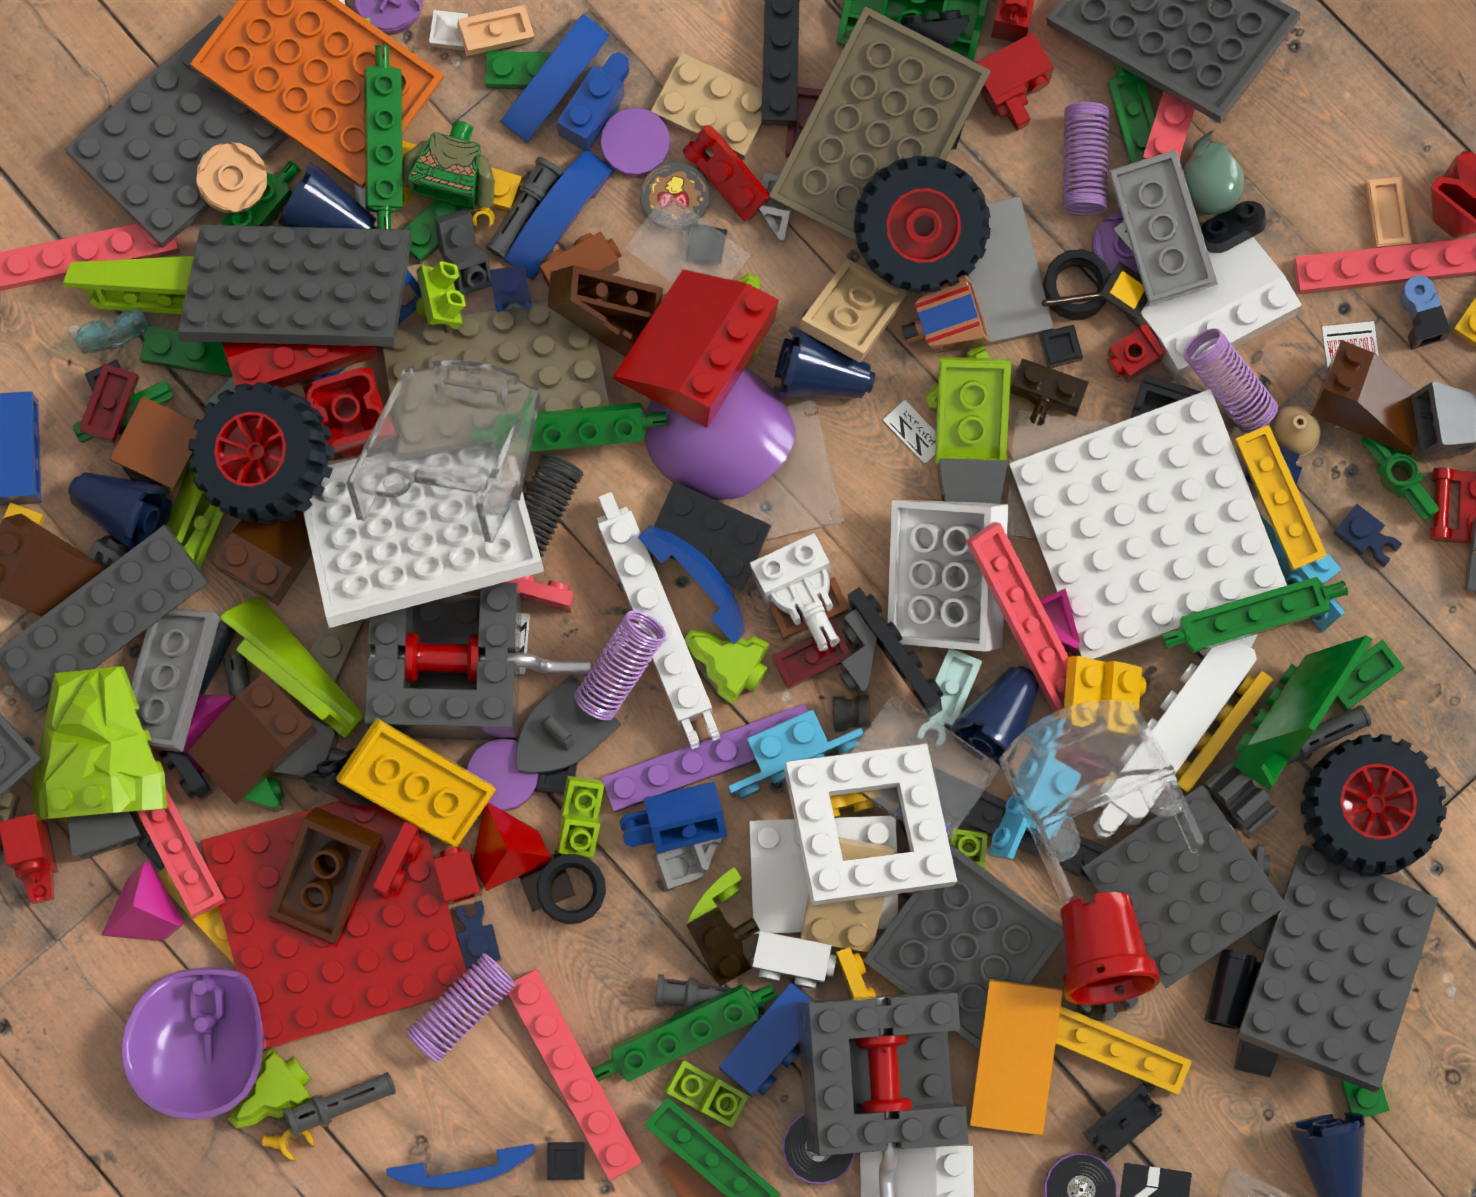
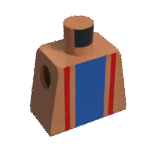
[902,274,991,353]

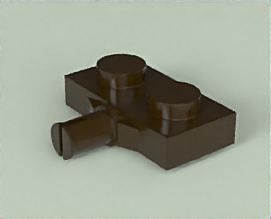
[1010,358,1089,426]
[686,907,760,986]

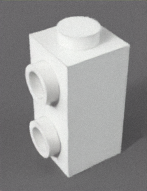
[752,931,837,989]

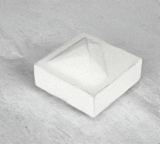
[429,10,468,51]

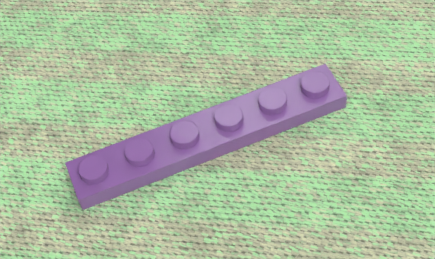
[602,704,808,813]

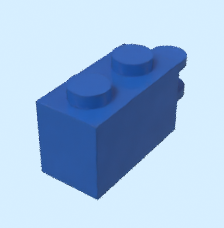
[557,52,629,151]
[620,782,727,853]

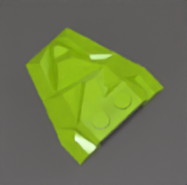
[31,666,167,820]

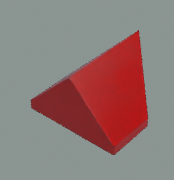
[473,802,552,891]

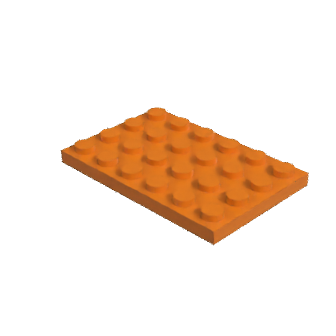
[190,0,444,189]

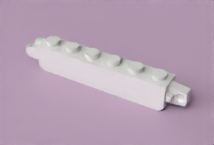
[597,492,721,749]
[1093,634,1258,840]

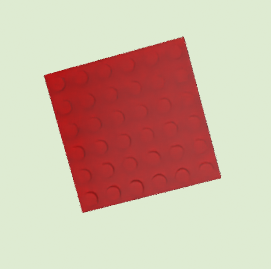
[201,801,471,1051]

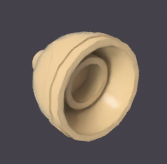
[1268,405,1321,459]

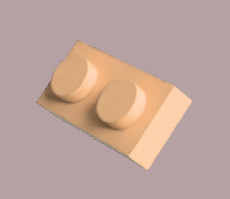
[457,5,534,56]

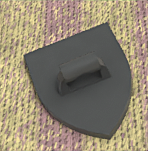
[517,675,621,773]

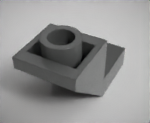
[434,208,493,295]
[839,609,877,697]

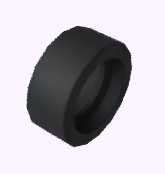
[1043,249,1110,320]
[537,854,606,924]

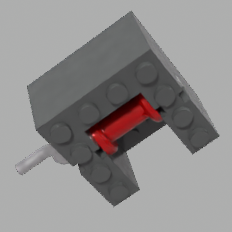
[365,582,591,741]
[797,991,969,1197]

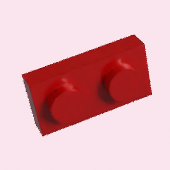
[373,821,422,898]

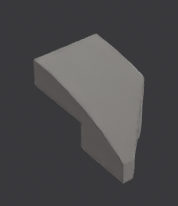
[759,172,792,242]
[653,838,722,892]

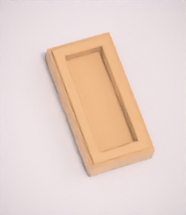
[1365,177,1412,248]

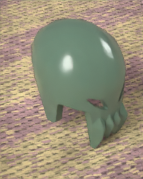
[1182,131,1244,215]

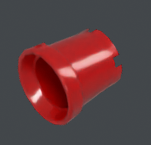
[1060,892,1160,1005]

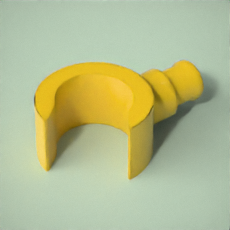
[262,1129,315,1161]

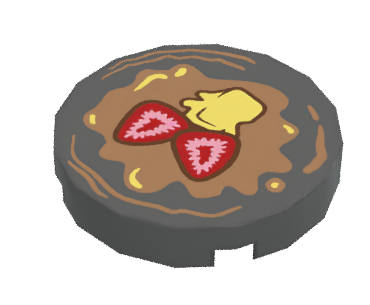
[640,162,710,232]

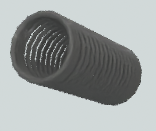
[524,454,584,560]

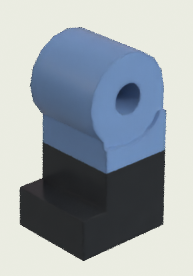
[1400,275,1451,349]

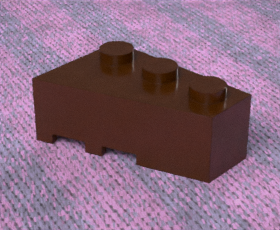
[547,265,663,357]

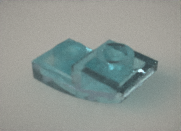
[73,308,151,354]

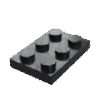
[654,482,772,591]

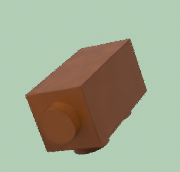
[540,231,622,287]

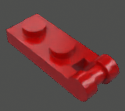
[683,125,771,222]

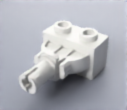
[750,533,840,651]

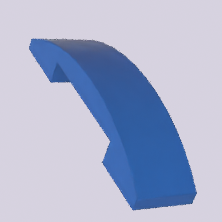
[499,14,610,143]
[504,150,614,280]
[638,525,746,644]
[386,1144,536,1189]

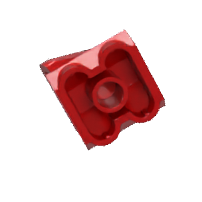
[1431,151,1476,238]
[303,367,391,458]

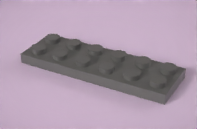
[0,525,210,712]

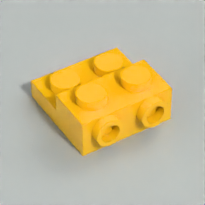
[1062,656,1146,740]

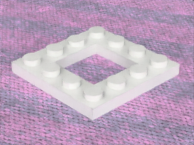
[784,744,957,906]

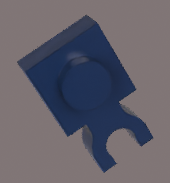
[1333,504,1402,567]
[455,900,501,969]

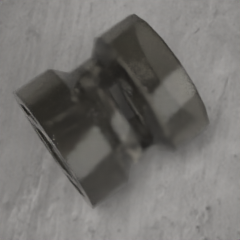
[832,694,871,732]

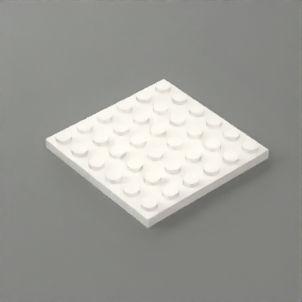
[1009,389,1287,660]
[303,444,544,628]

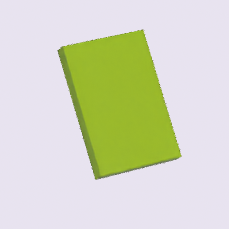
[935,357,1011,464]

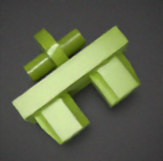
[416,261,466,329]

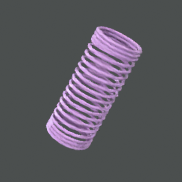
[1062,102,1109,215]
[1183,328,1278,433]
[574,610,666,720]
[406,953,515,1063]

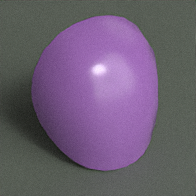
[644,367,795,500]
[122,967,264,1120]

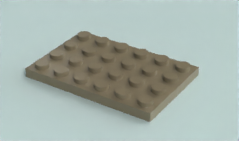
[769,6,991,241]
[382,300,609,461]

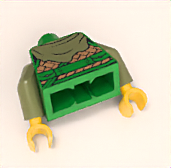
[402,121,495,228]

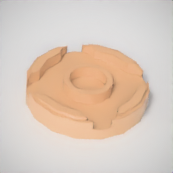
[196,143,267,213]

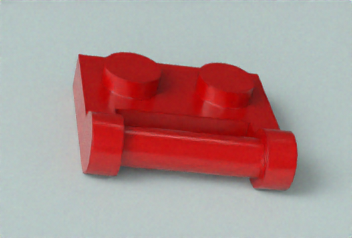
[1430,467,1476,544]

